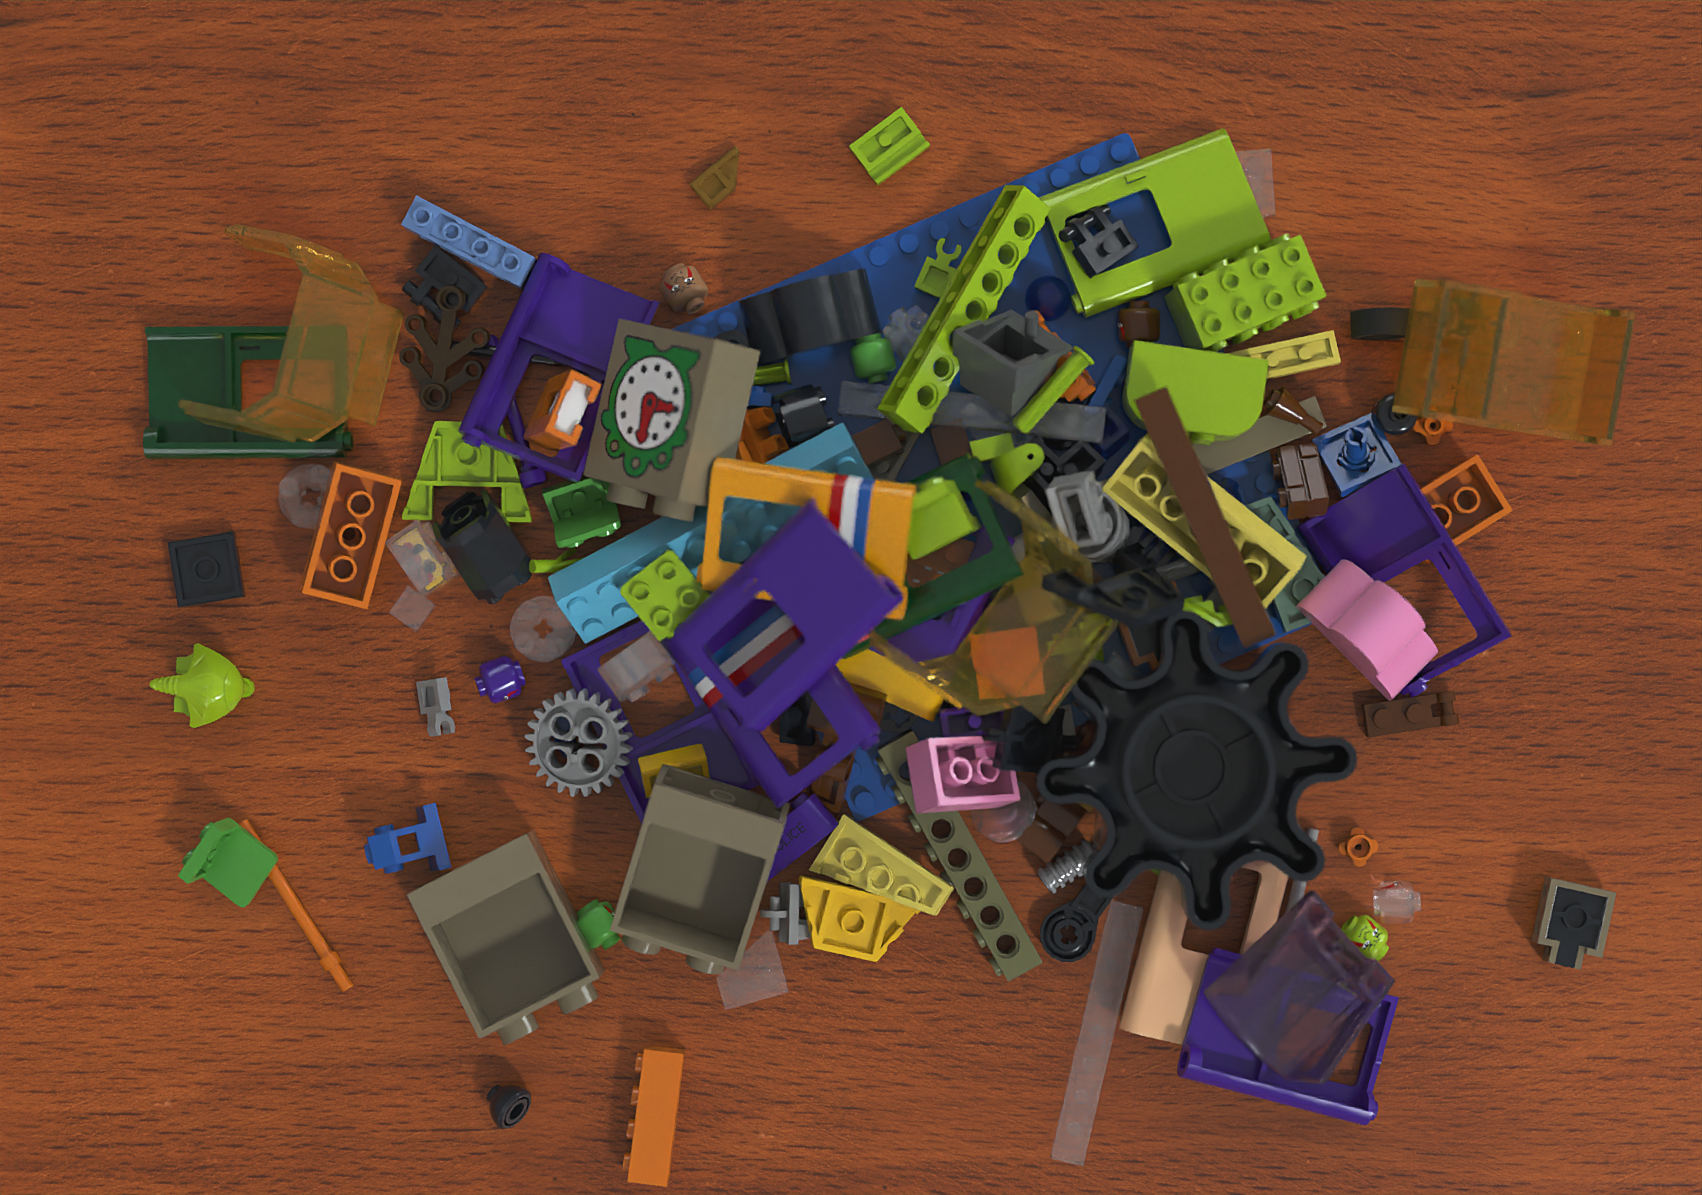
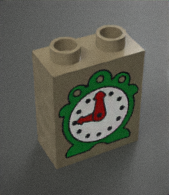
[583,319,760,522]

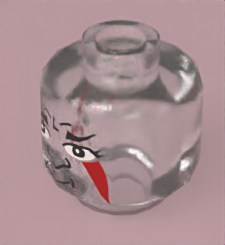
[1373,880,1421,924]

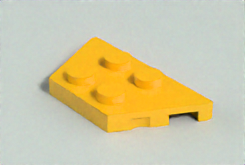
[799,875,920,962]

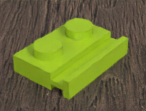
[849,107,930,186]

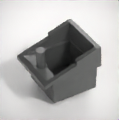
[953,309,1072,416]

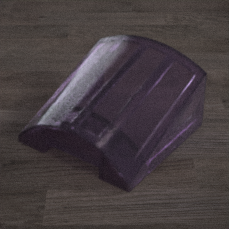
[1204,891,1395,1084]

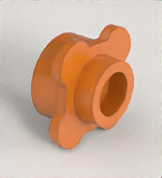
[1413,406,1453,446]
[1338,827,1378,867]

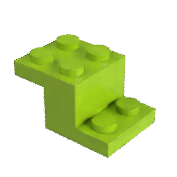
[907,477,982,560]

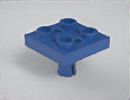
[1312,413,1402,497]

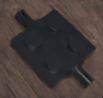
[981,701,1078,773]

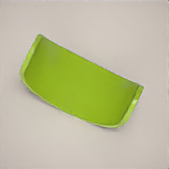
[990,443,1044,505]

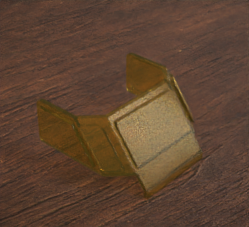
[178,224,404,443]
[867,479,1119,723]

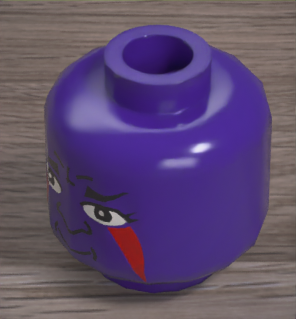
[474,656,526,704]

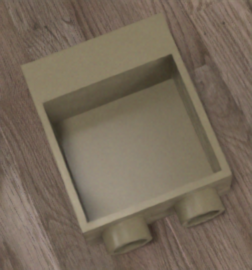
[610,764,790,974]
[407,830,605,1045]

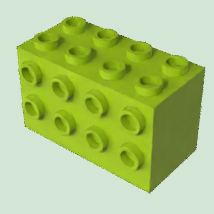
[1164,233,1327,353]

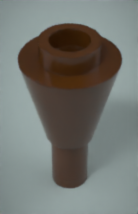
[1263,386,1323,435]

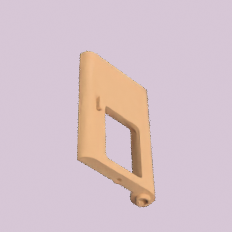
[1119,860,1288,1045]

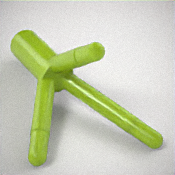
[529,547,583,573]

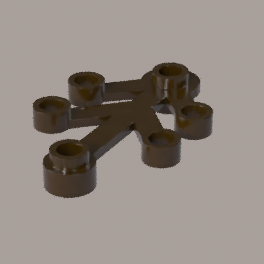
[399,285,490,412]

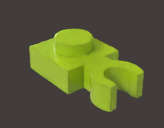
[914,238,961,299]

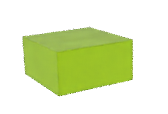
[970,432,1014,462]

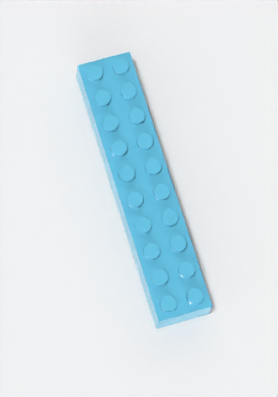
[548,422,874,644]

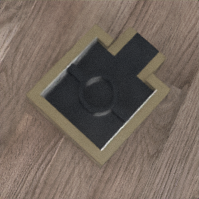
[1531,876,1616,970]

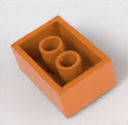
[1419,454,1513,564]

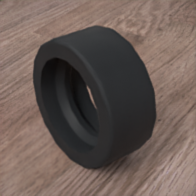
[1350,307,1414,340]

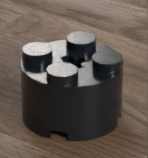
[772,383,835,448]

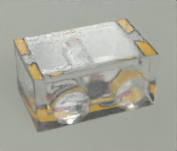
[385,519,459,597]

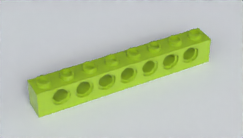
[877,185,1051,434]

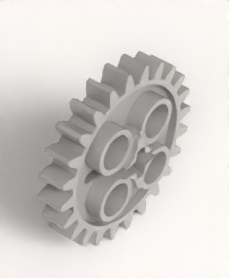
[525,688,633,797]

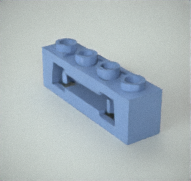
[401,195,536,290]

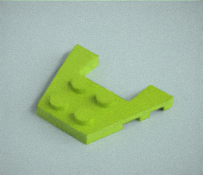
[402,421,532,522]

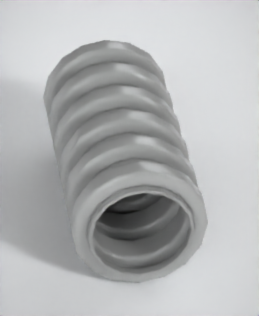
[1038,839,1094,894]

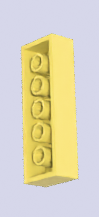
[1102,432,1307,608]

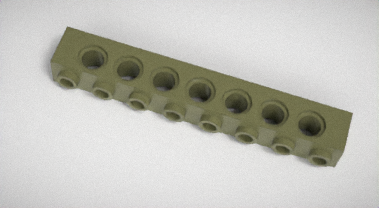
[875,728,1043,982]

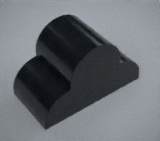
[738,268,882,366]

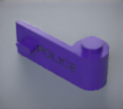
[766,792,839,883]

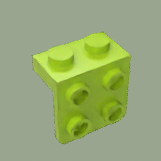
[620,550,711,642]

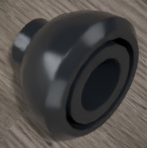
[486,1085,531,1129]

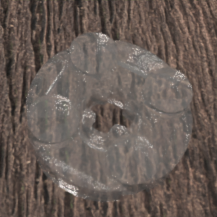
[278,463,331,530]
[510,596,577,662]

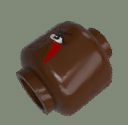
[1117,301,1160,348]

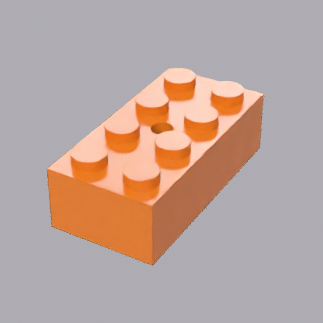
[299,461,402,609]

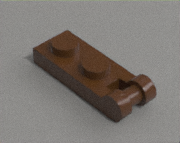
[1362,691,1460,737]

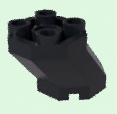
[432,490,532,604]

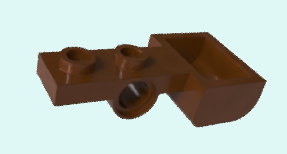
[806,682,888,813]

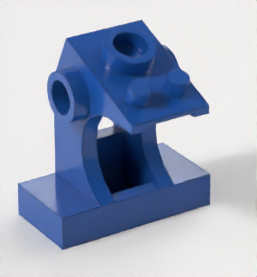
[364,803,451,874]

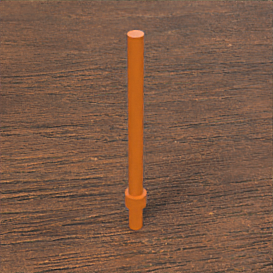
[239,819,354,993]

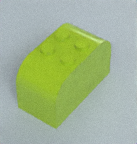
[1122,341,1269,445]

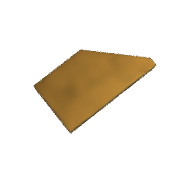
[689,146,739,211]

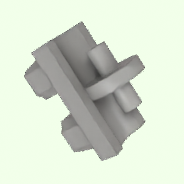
[760,882,810,945]

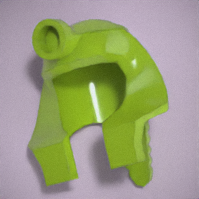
[149,643,255,728]

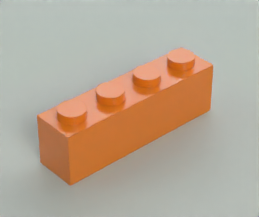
[622,1045,685,1187]

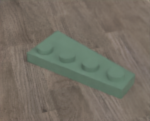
[1245,496,1325,633]

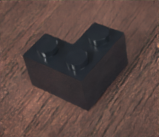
[1022,435,1106,515]

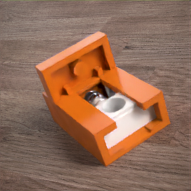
[523,370,601,452]

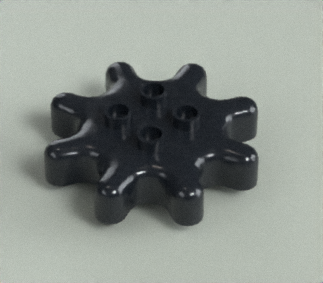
[1035,611,1357,930]

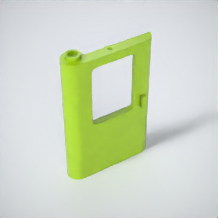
[1039,128,1271,318]

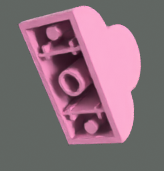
[1295,559,1438,701]

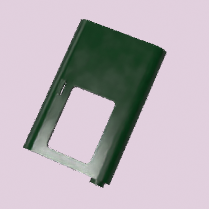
[143,326,353,459]
[842,453,1024,659]

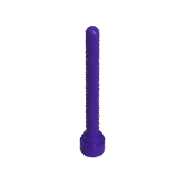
[487,334,547,489]

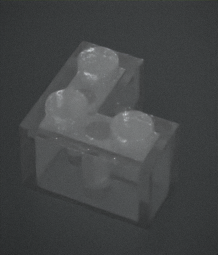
[597,631,677,703]

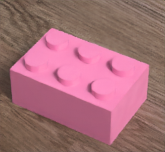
[905,736,1020,814]

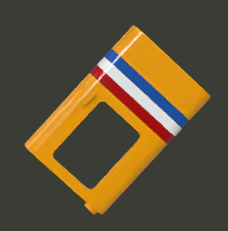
[697,457,916,620]

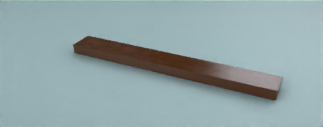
[1134,386,1276,648]

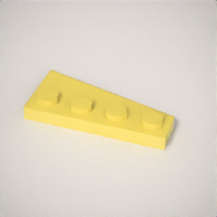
[809,814,955,916]

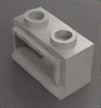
[1045,471,1112,552]

